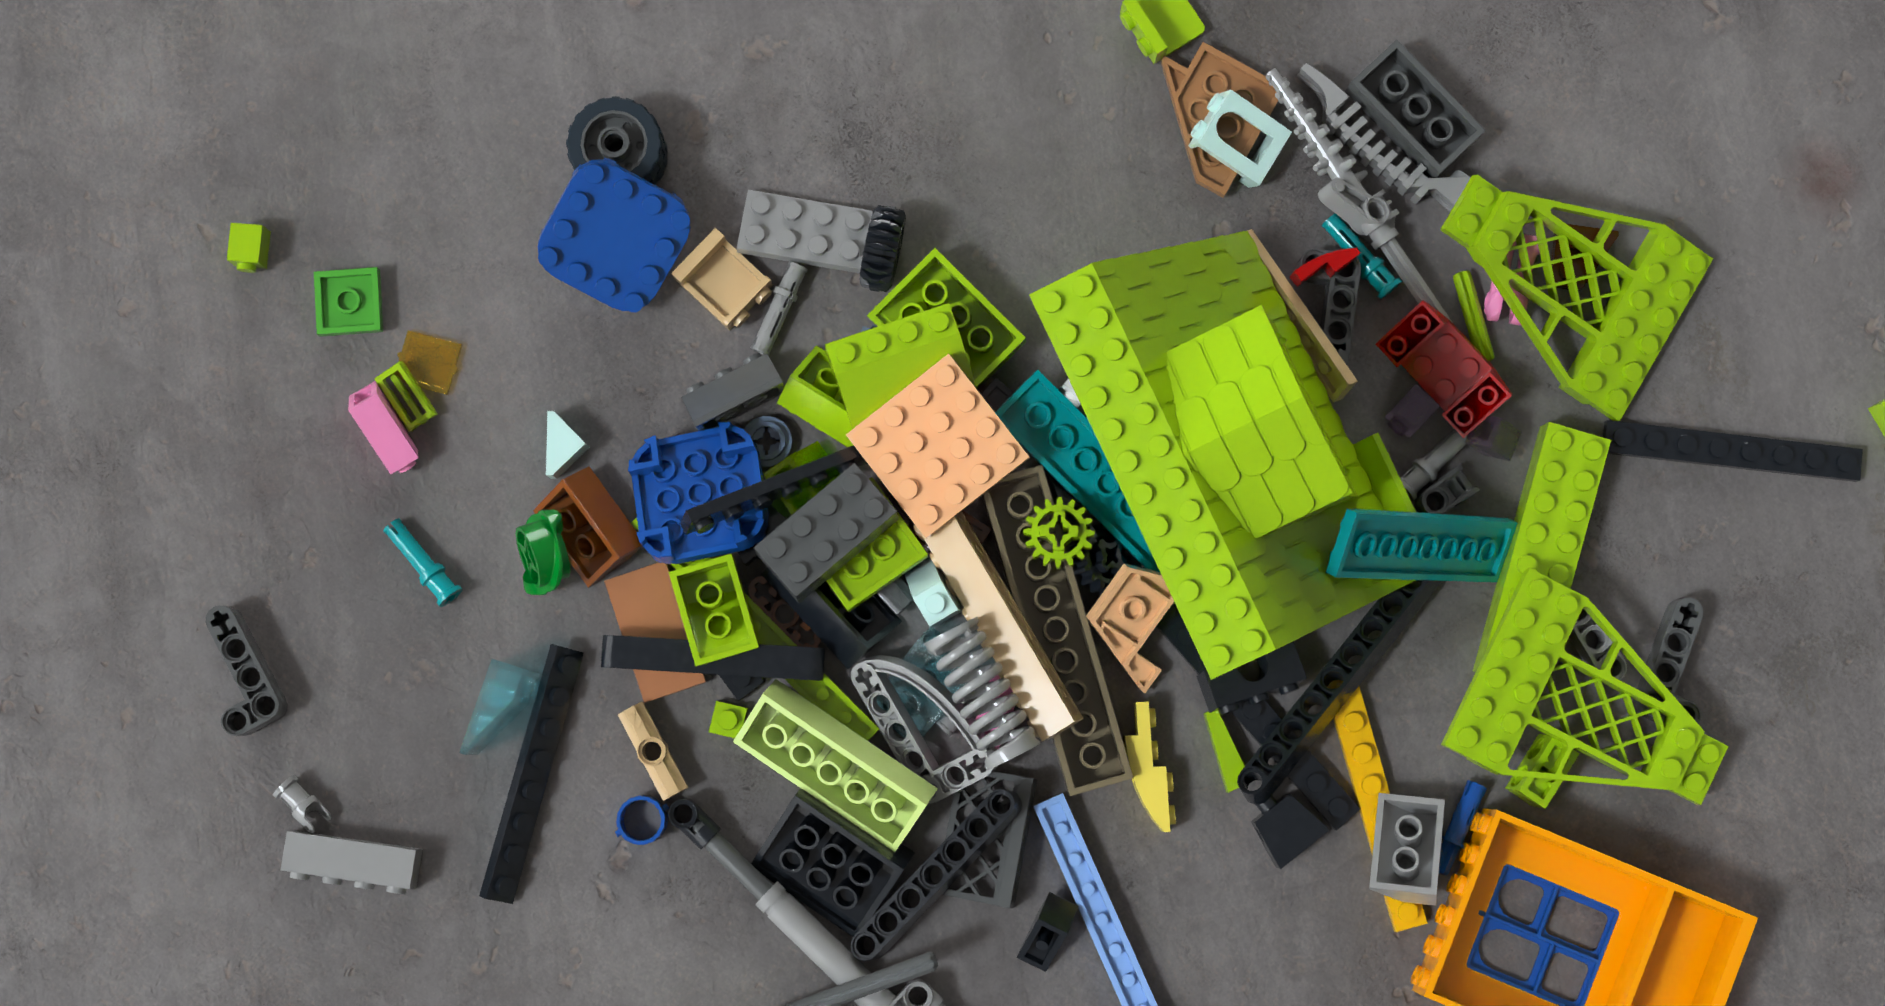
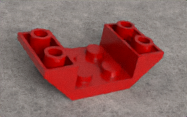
[1375,300,1513,439]

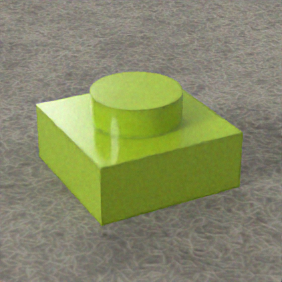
[709,701,749,738]

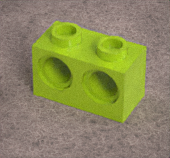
[1505,734,1580,809]

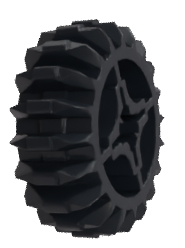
[859,205,906,292]

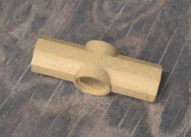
[618,702,689,801]

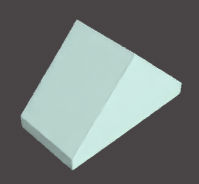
[546,411,590,479]

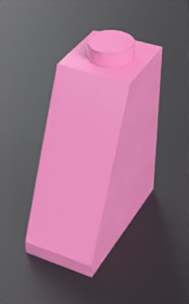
[348,381,419,474]

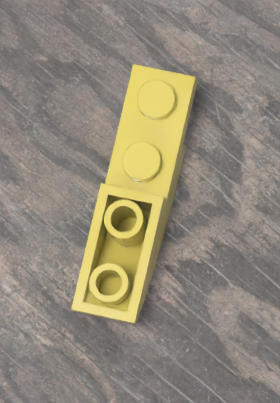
[1123,701,1176,832]

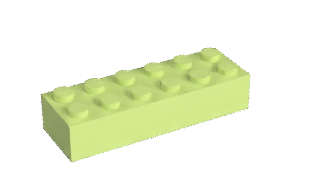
[733,679,938,852]

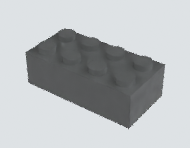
[1345,39,1486,178]
[753,463,899,603]

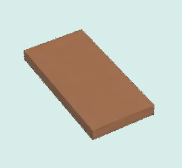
[604,563,706,703]

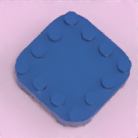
[537,157,690,312]
[628,422,768,564]

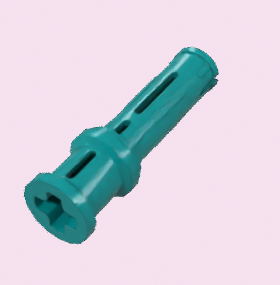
[1322,213,1402,300]
[383,518,463,607]

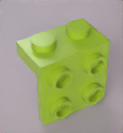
[1119,0,1205,64]

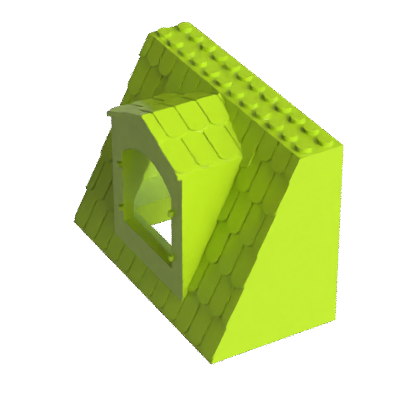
[1029,231,1415,680]

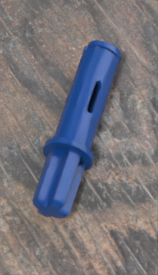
[1439,780,1487,875]

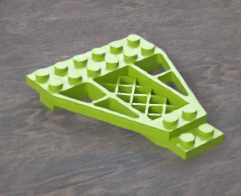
[1440,174,1713,421]
[1441,568,1729,805]

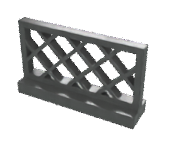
[937,767,1038,909]

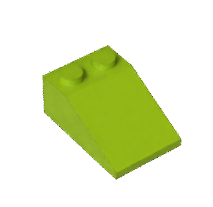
[668,553,759,667]

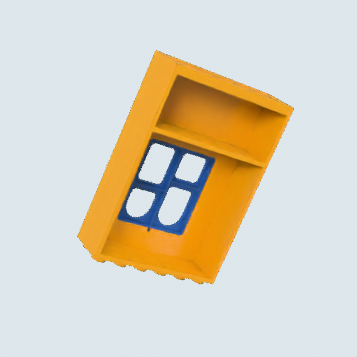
[1410,808,1758,1006]

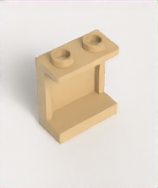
[671,228,773,331]

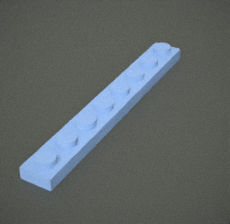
[1033,793,1158,1006]

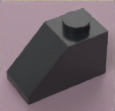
[1016,892,1079,972]

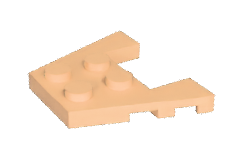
[1086,563,1174,693]

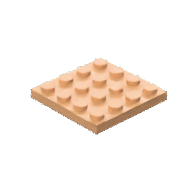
[846,354,1030,538]

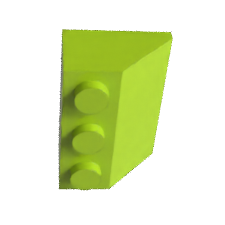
[777,345,853,448]
[1353,432,1417,513]

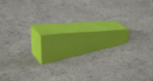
[1203,711,1245,793]

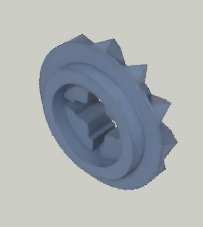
[744,416,792,467]

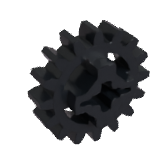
[1070,524,1132,595]

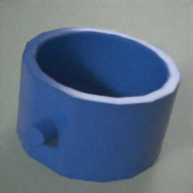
[615,795,669,845]

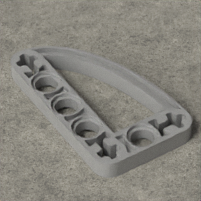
[851,655,998,804]

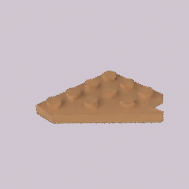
[1161,42,1278,198]

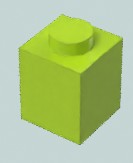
[227,223,271,273]

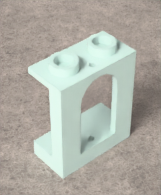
[1188,89,1292,188]

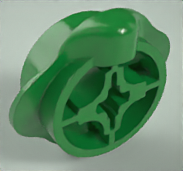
[515,509,571,595]

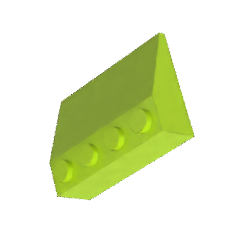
[867,248,1026,389]
[825,303,977,429]

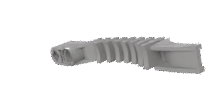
[1297,63,1470,212]

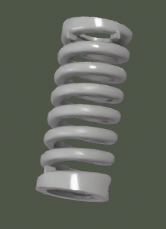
[924,617,1041,770]

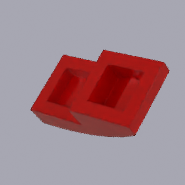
[1290,248,1361,287]

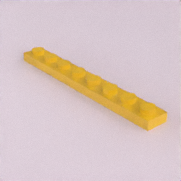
[1328,680,1428,932]

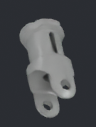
[273,775,332,834]

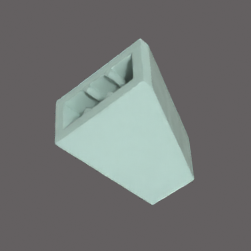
[905,556,962,627]

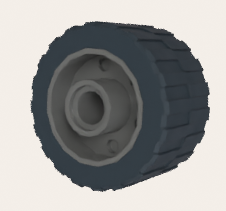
[566,96,668,185]

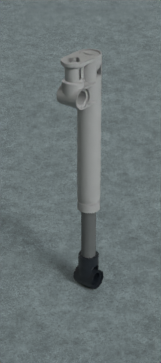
[668,799,946,1006]

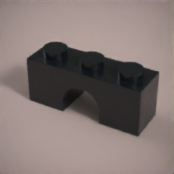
[1196,642,1307,715]

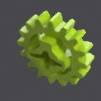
[1023,497,1095,569]

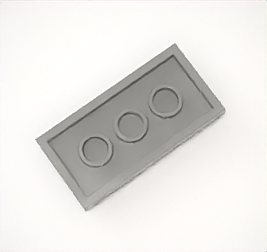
[736,190,873,273]

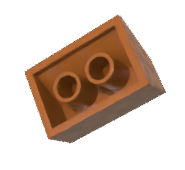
[533,466,642,588]

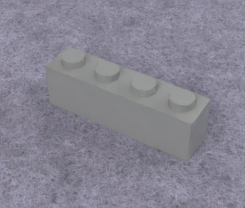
[280,830,423,894]

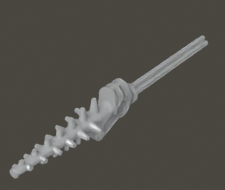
[1266,68,1453,323]

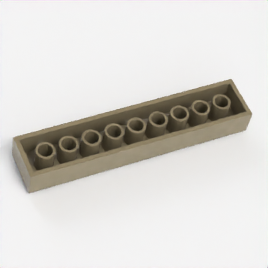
[982,465,1133,796]

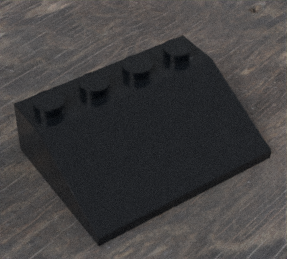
[751,788,915,937]

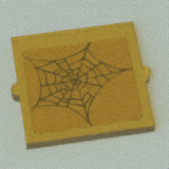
[396,330,462,395]

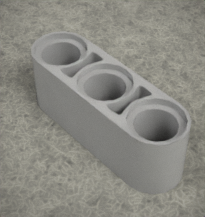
[1569,609,1627,680]

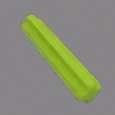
[1453,270,1495,361]

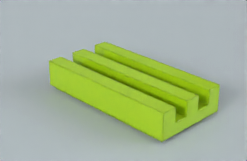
[374,361,438,432]

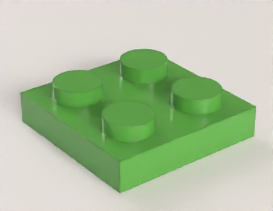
[314,267,383,337]

